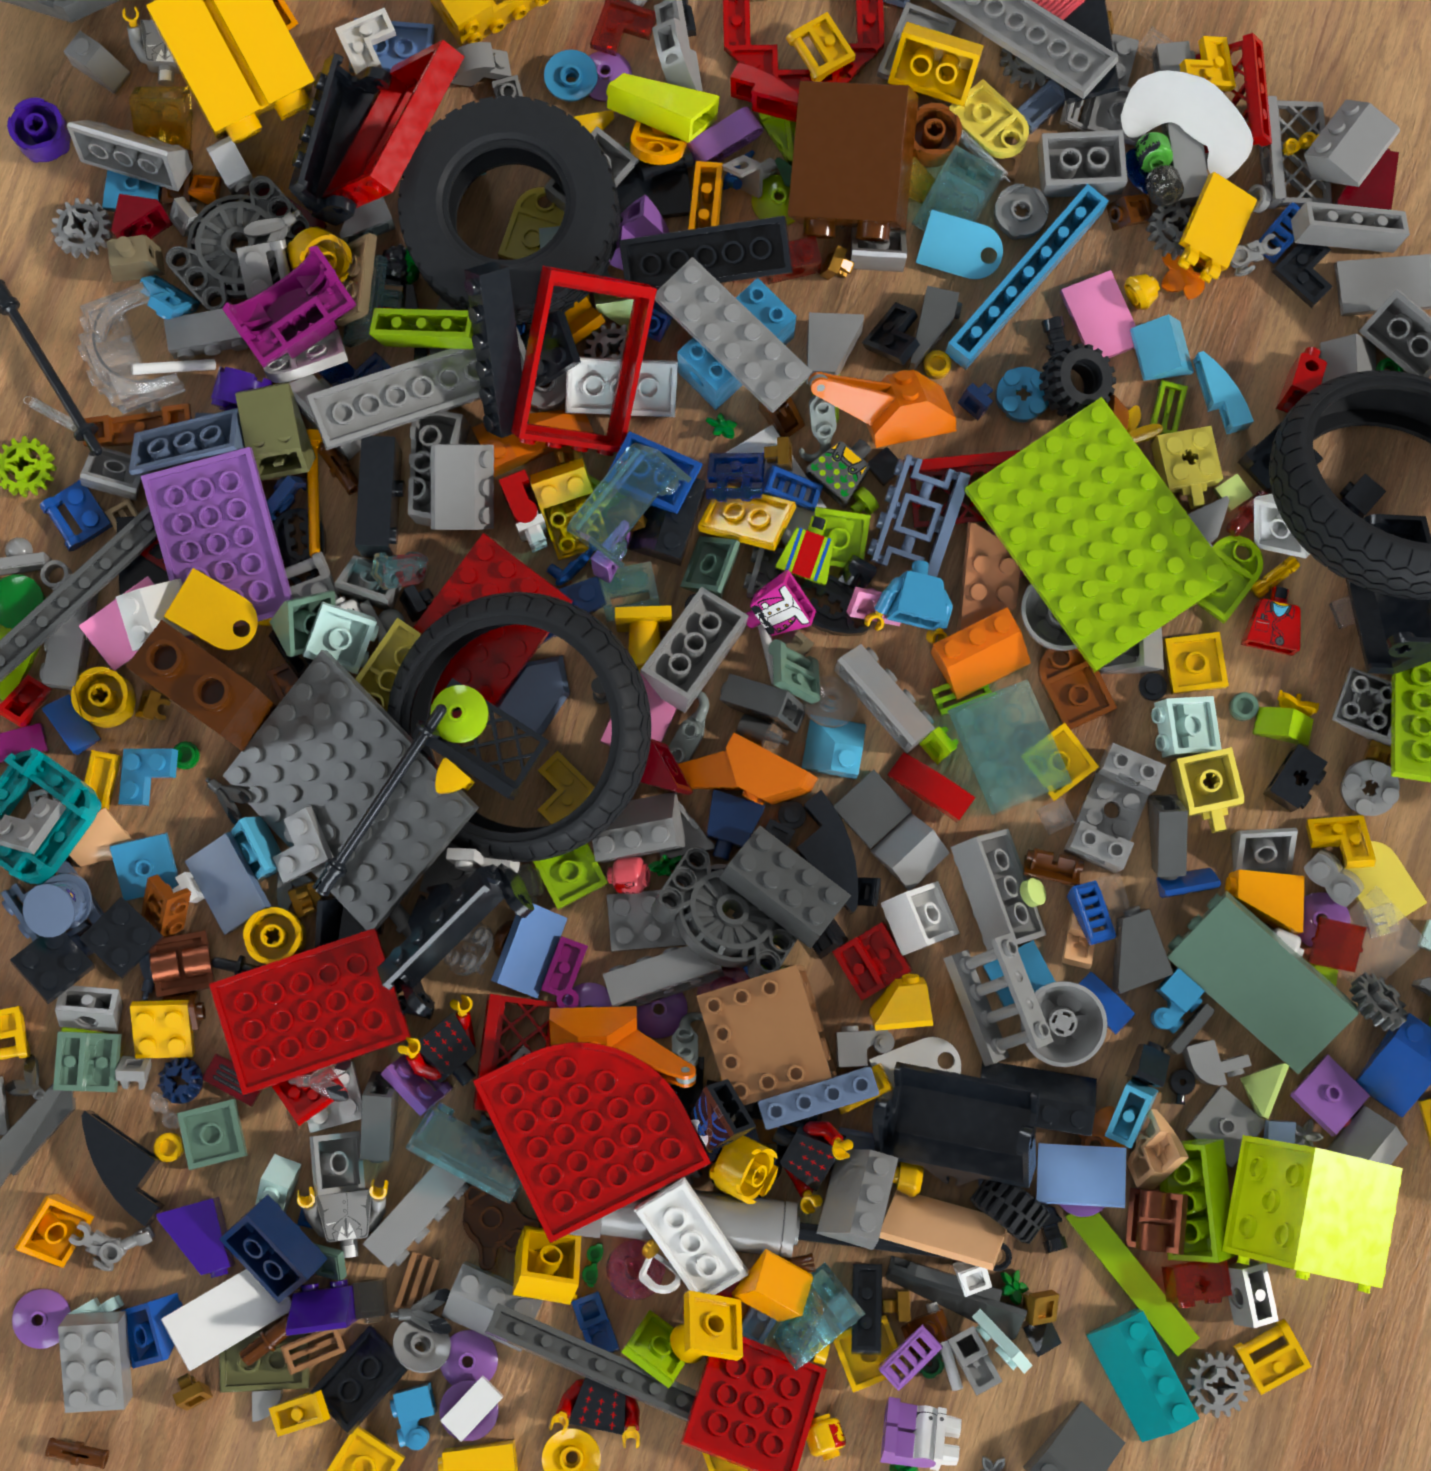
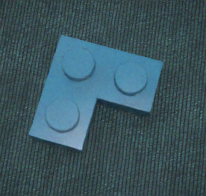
[138,275,200,320]
[118,749,178,806]

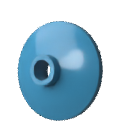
[544,50,598,102]

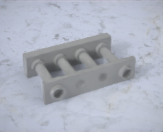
[943,933,1054,1067]

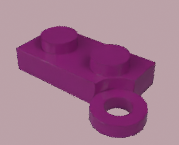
[541,936,588,1008]

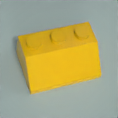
[887,22,984,107]

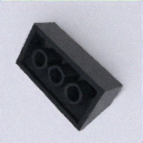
[980,1060,1097,1136]

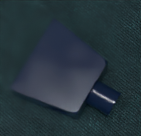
[707,789,765,861]

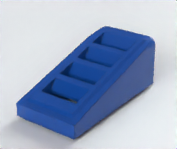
[1259,202,1300,264]
[759,465,823,512]
[1067,880,1116,946]

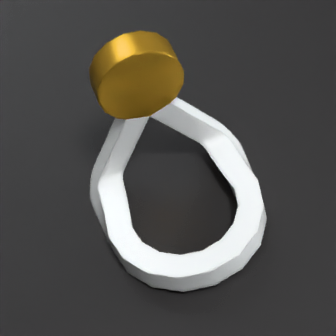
[639,1239,681,1294]

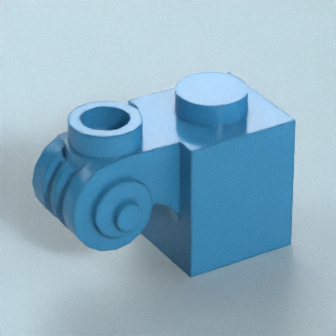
[1150,968,1205,1034]
[390,1382,437,1450]

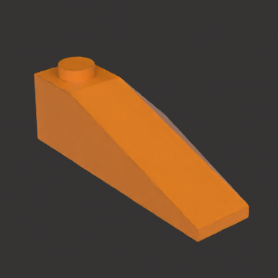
[472,410,594,477]

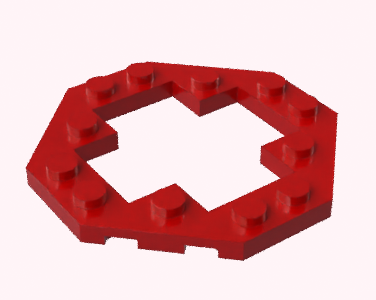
[723,0,885,94]

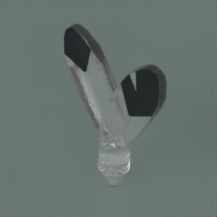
[289,1060,351,1101]

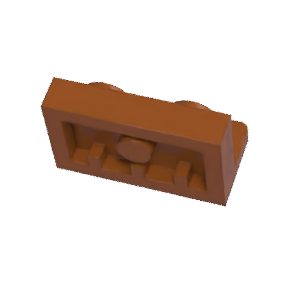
[141,874,191,937]

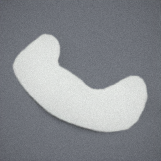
[1121,70,1253,179]

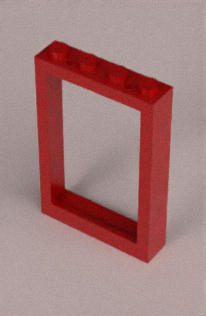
[322,40,465,208]
[511,265,657,456]

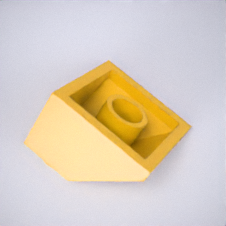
[869,974,933,1031]

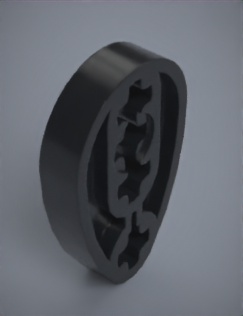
[273,508,327,585]
[801,575,872,636]

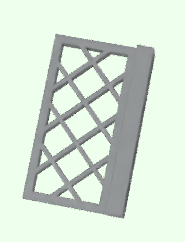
[1259,96,1332,209]

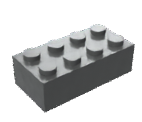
[720,826,851,949]

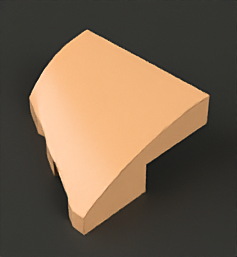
[69,807,134,867]
[1127,1109,1189,1189]

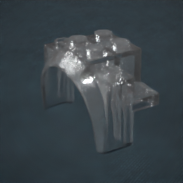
[78,282,186,414]

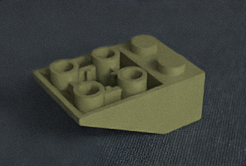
[235,382,316,481]

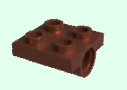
[149,930,215,998]
[1125,1188,1188,1254]

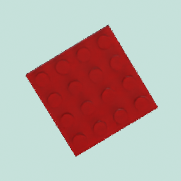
[680,1336,827,1471]

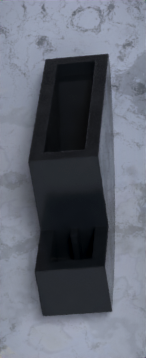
[796,790,858,914]
[81,1111,165,1226]

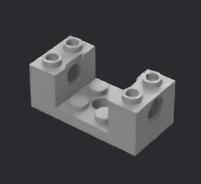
[1064,743,1166,873]

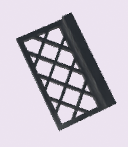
[412,678,550,801]

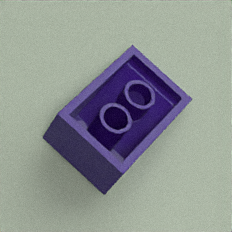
[286,1279,360,1336]

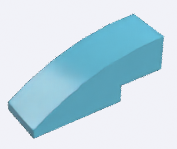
[1193,351,1254,435]

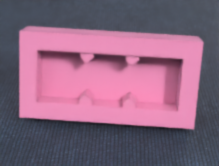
[846,587,901,626]

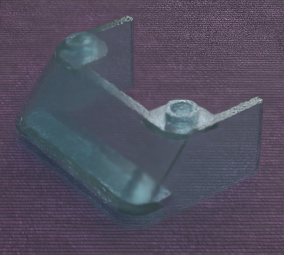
[567,443,692,569]
[405,1102,523,1204]

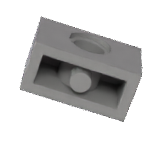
[55,985,123,1032]
[1222,1260,1278,1328]

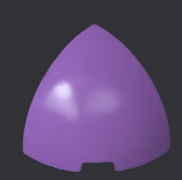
[610,195,670,270]

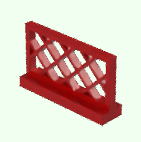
[1195,33,1272,154]
[908,450,1020,528]
[473,994,557,1111]

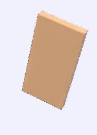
[879,1190,1007,1271]

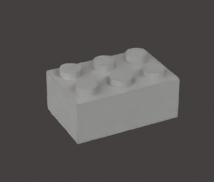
[1037,130,1128,198]
[58,1311,133,1413]

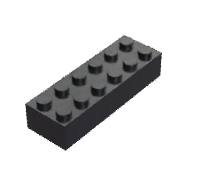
[619,216,793,290]

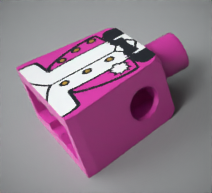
[745,569,816,636]

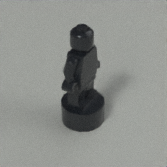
[1041,316,1072,356]
[1041,1203,1068,1254]

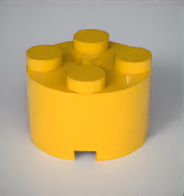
[287,227,352,283]
[71,667,136,728]
[243,907,307,964]
[709,1135,778,1204]

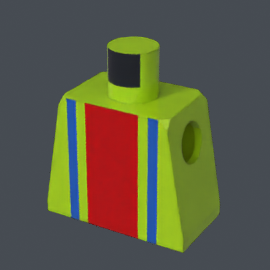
[774,515,834,586]

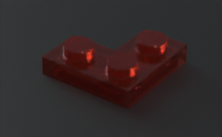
[590,0,656,56]

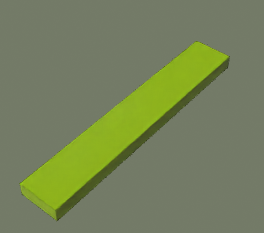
[1064,1213,1199,1357]

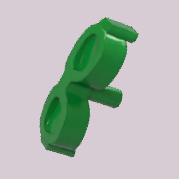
[582,1242,604,1288]

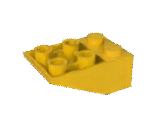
[530,458,609,560]

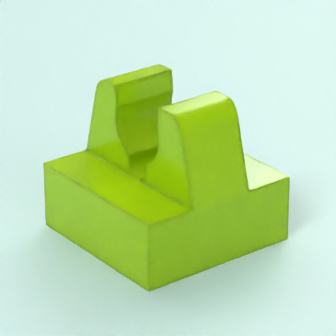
[919,726,959,765]

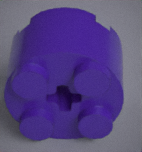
[7,98,71,163]
[211,367,274,411]

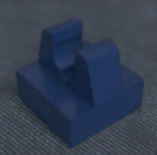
[958,383,993,421]

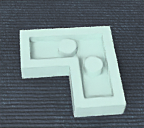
[972,1309,1033,1374]

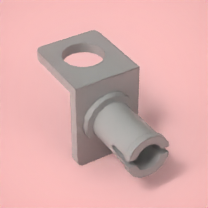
[723,155,778,198]

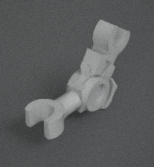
[1230,234,1281,276]
[69,1221,155,1271]

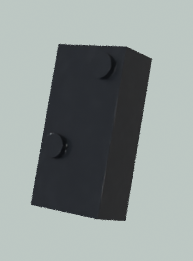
[355,436,405,559]

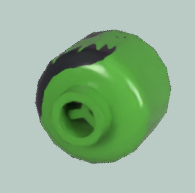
[1135,132,1173,173]

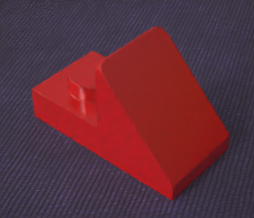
[0,675,52,727]

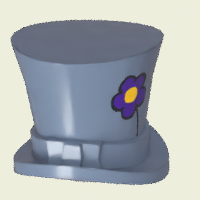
[23,873,92,937]

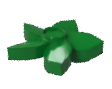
[706,413,738,439]
[648,855,682,876]
[1000,1270,1029,1305]

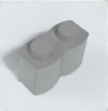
[1304,849,1364,907]

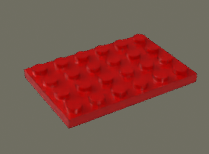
[413,533,573,718]
[209,928,411,1095]

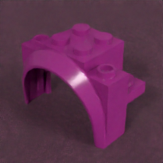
[222,246,357,368]

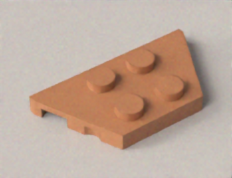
[957,522,1020,630]

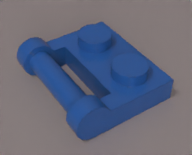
[39,480,113,552]

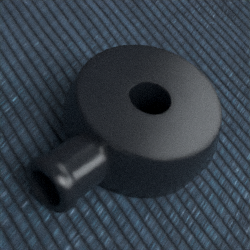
[1168,1068,1196,1105]

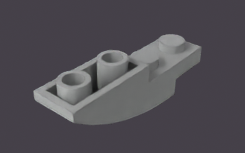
[652,0,703,92]

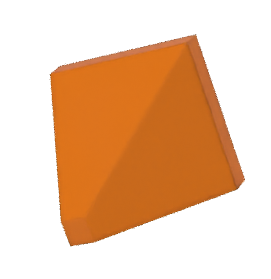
[188,175,221,205]

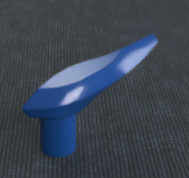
[723,150,755,190]
[547,547,595,586]

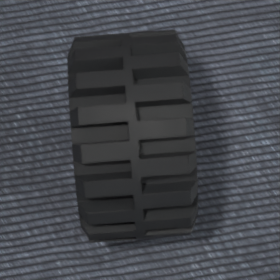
[1039,343,1116,418]
[970,1179,1050,1244]

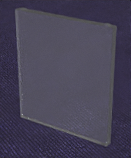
[1319,886,1429,983]

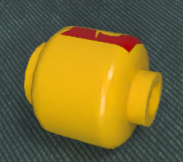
[806,1414,846,1461]

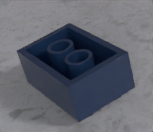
[219,1194,328,1303]

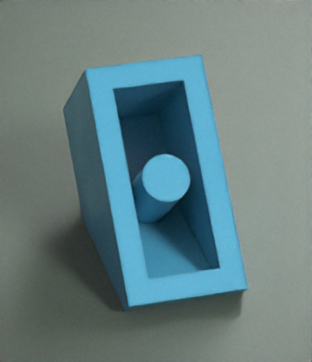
[1105,1078,1159,1148]

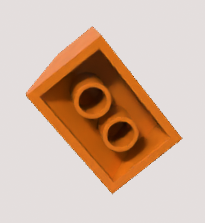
[931,607,1031,701]

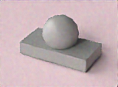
[0,537,52,576]
[359,600,405,643]

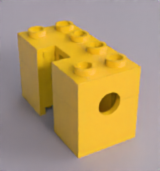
[430,0,549,46]

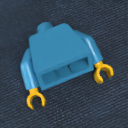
[864,560,953,644]

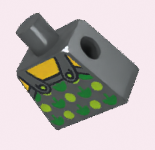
[805,439,872,509]

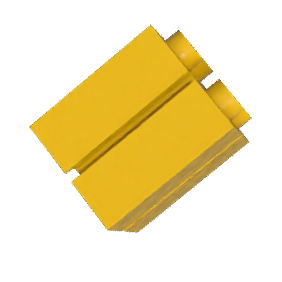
[146,0,315,145]

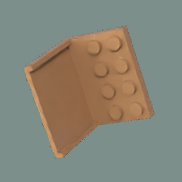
[696,964,838,1105]

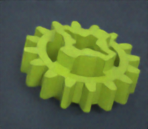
[0,436,57,498]

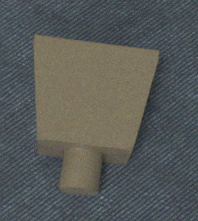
[107,235,165,283]

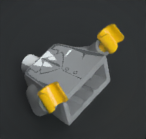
[122,6,181,86]
[297,1179,388,1258]

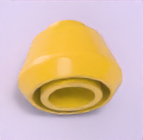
[1124,274,1160,310]
[893,1162,923,1197]

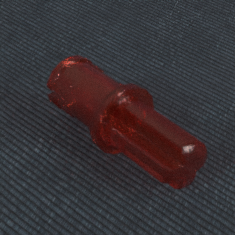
[1226,490,1268,537]

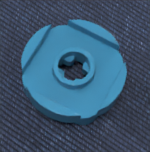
[995,367,1049,423]

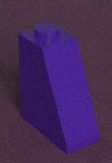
[156,1197,235,1278]

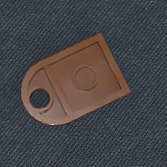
[1038,649,1117,730]

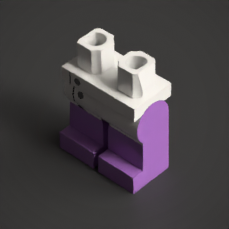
[880,1397,962,1471]

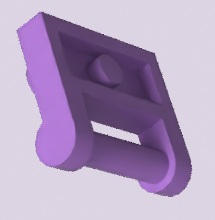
[380,1054,453,1116]

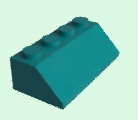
[1086,1307,1200,1442]

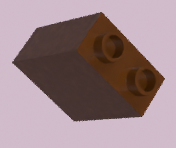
[788,81,919,242]
[126,620,277,751]

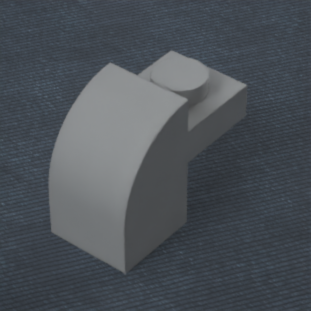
[451,42,512,87]
[1182,1040,1252,1086]
[948,1326,1002,1396]

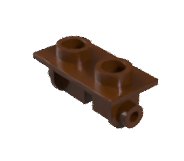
[1023,848,1084,886]

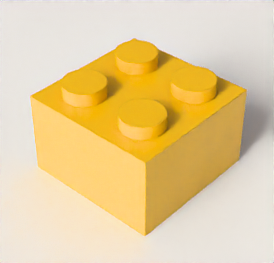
[513,1226,581,1305]

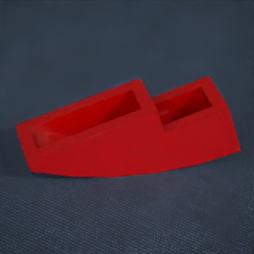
[730,62,799,122]
[887,752,976,823]

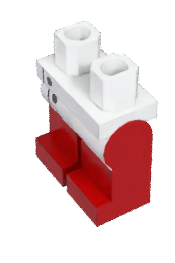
[499,469,548,552]

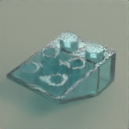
[912,145,1003,231]
[773,1263,865,1371]

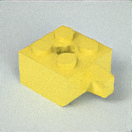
[1151,426,1223,510]
[1170,747,1244,833]

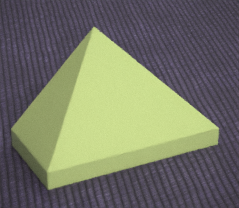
[593,293,634,330]
[1240,1063,1289,1119]

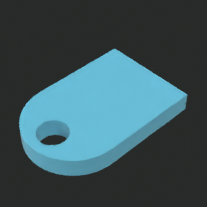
[916,209,1003,279]

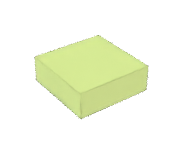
[1213,474,1253,513]

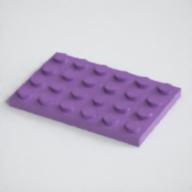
[141,447,293,640]

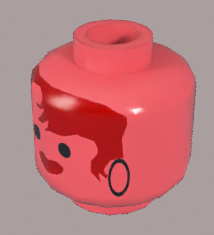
[607,857,651,894]

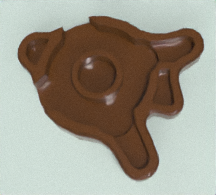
[462,1184,541,1270]

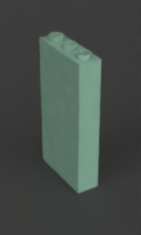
[1167,891,1359,1074]

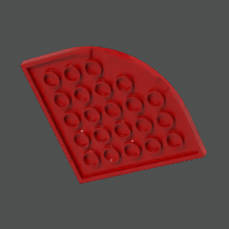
[473,1042,711,1243]

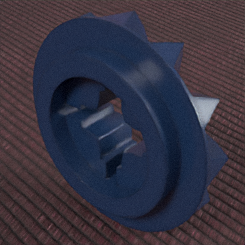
[157,1057,203,1104]

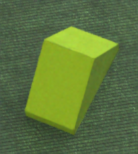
[1253,707,1314,747]

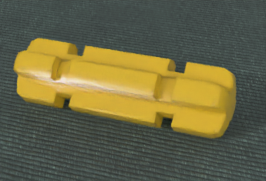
[1251,556,1300,598]

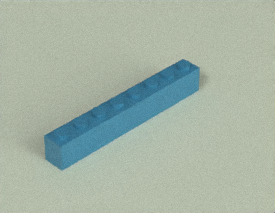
[945,184,1109,370]

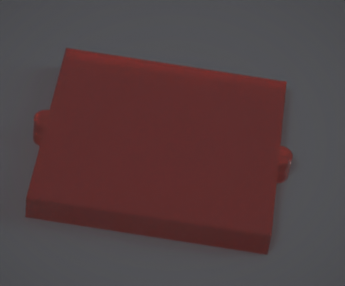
[1308,917,1367,973]

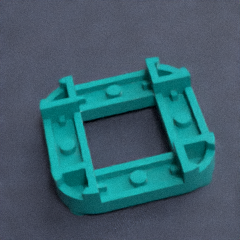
[0,748,101,885]

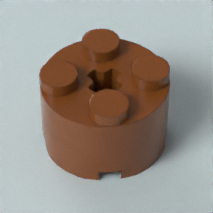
[912,103,962,167]

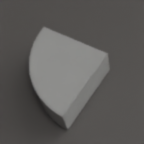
[252,1389,283,1422]

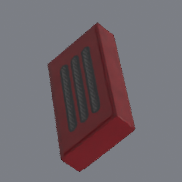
[203,1053,263,1107]

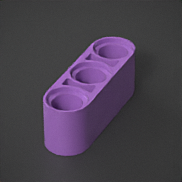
[686,106,764,164]

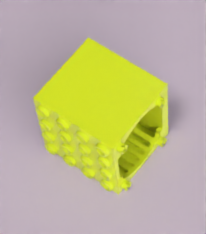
[1222,1135,1403,1293]

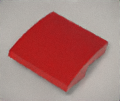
[832,921,913,1001]

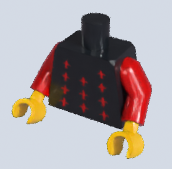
[398,994,476,1086]
[771,1120,853,1214]
[549,1377,640,1448]

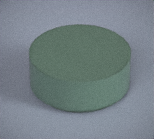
[1229,692,1259,721]

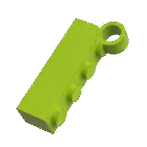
[369,308,474,349]

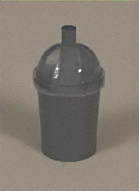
[736,713,789,749]

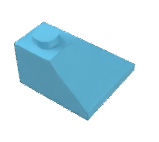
[801,714,866,780]

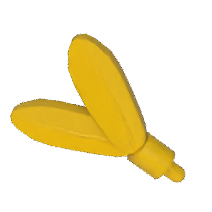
[1127,405,1163,444]

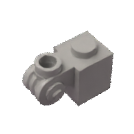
[835,1025,895,1067]

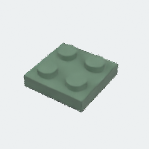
[177,1099,248,1170]

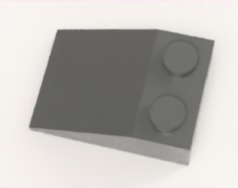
[1023,1401,1125,1471]

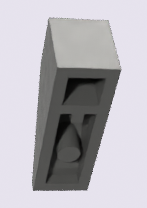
[908,286,962,370]

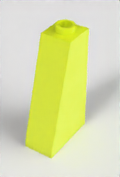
[606,73,720,143]

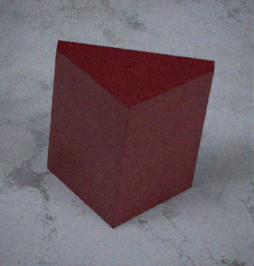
[111,194,173,239]
[640,739,693,795]

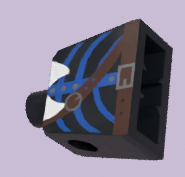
[690,1079,756,1150]

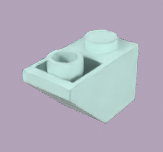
[255,1154,301,1213]

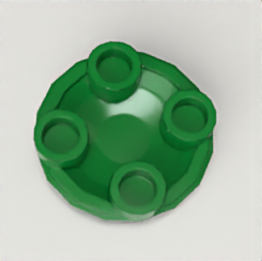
[0,574,46,629]

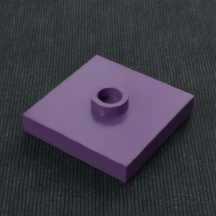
[1290,1055,1370,1137]

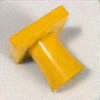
[615,605,672,673]
[670,1290,743,1364]

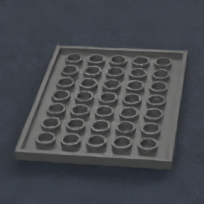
[223,650,479,931]

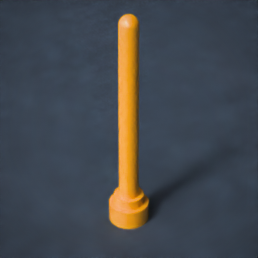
[306,429,323,558]

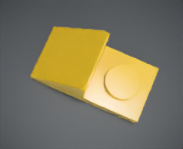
[268,1390,331,1437]

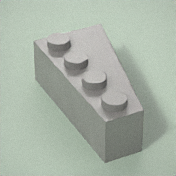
[408,411,470,527]

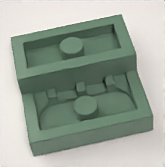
[53,1032,122,1092]

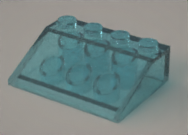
[948,679,1073,816]

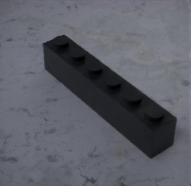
[464,261,529,438]

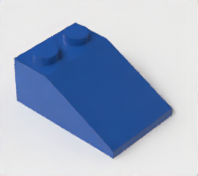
[604,431,703,514]
[1355,1013,1431,1118]

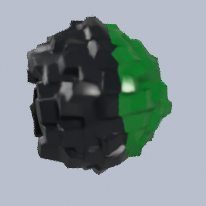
[381,244,420,289]

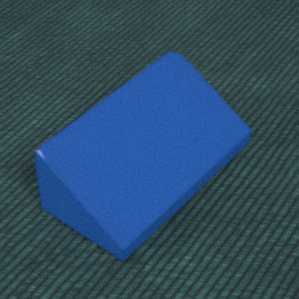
[41,694,101,755]
[1156,868,1221,898]

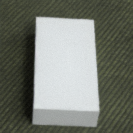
[440,1375,504,1442]

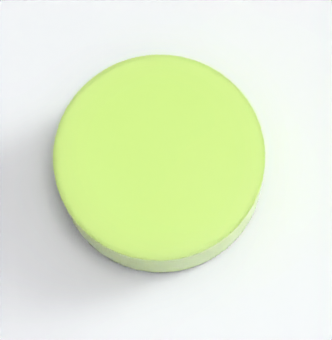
[1020,877,1046,907]

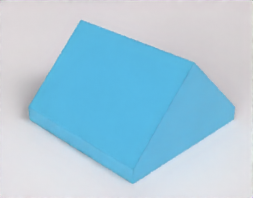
[1130,314,1194,381]
[231,816,281,883]

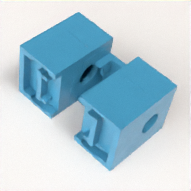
[677,278,797,410]

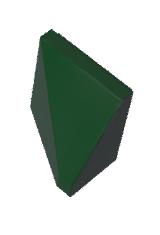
[775,157,792,188]

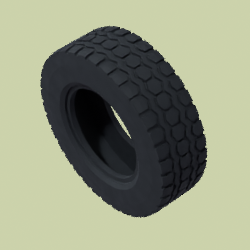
[398,95,620,325]

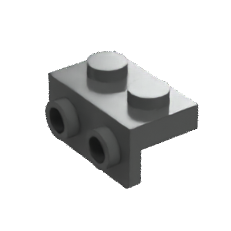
[743,546,784,599]

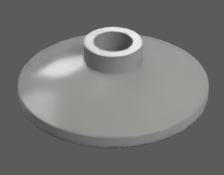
[393,1320,451,1373]

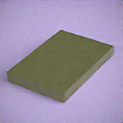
[219,1329,310,1393]

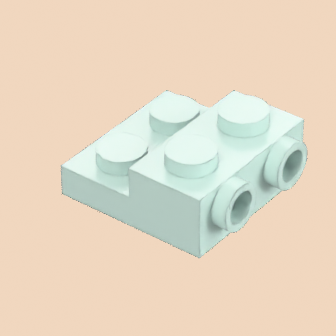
[303,602,379,674]
[1151,696,1221,758]

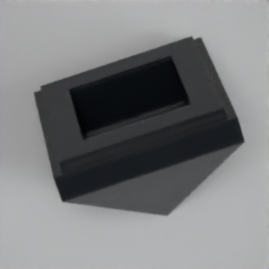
[857,877,881,907]

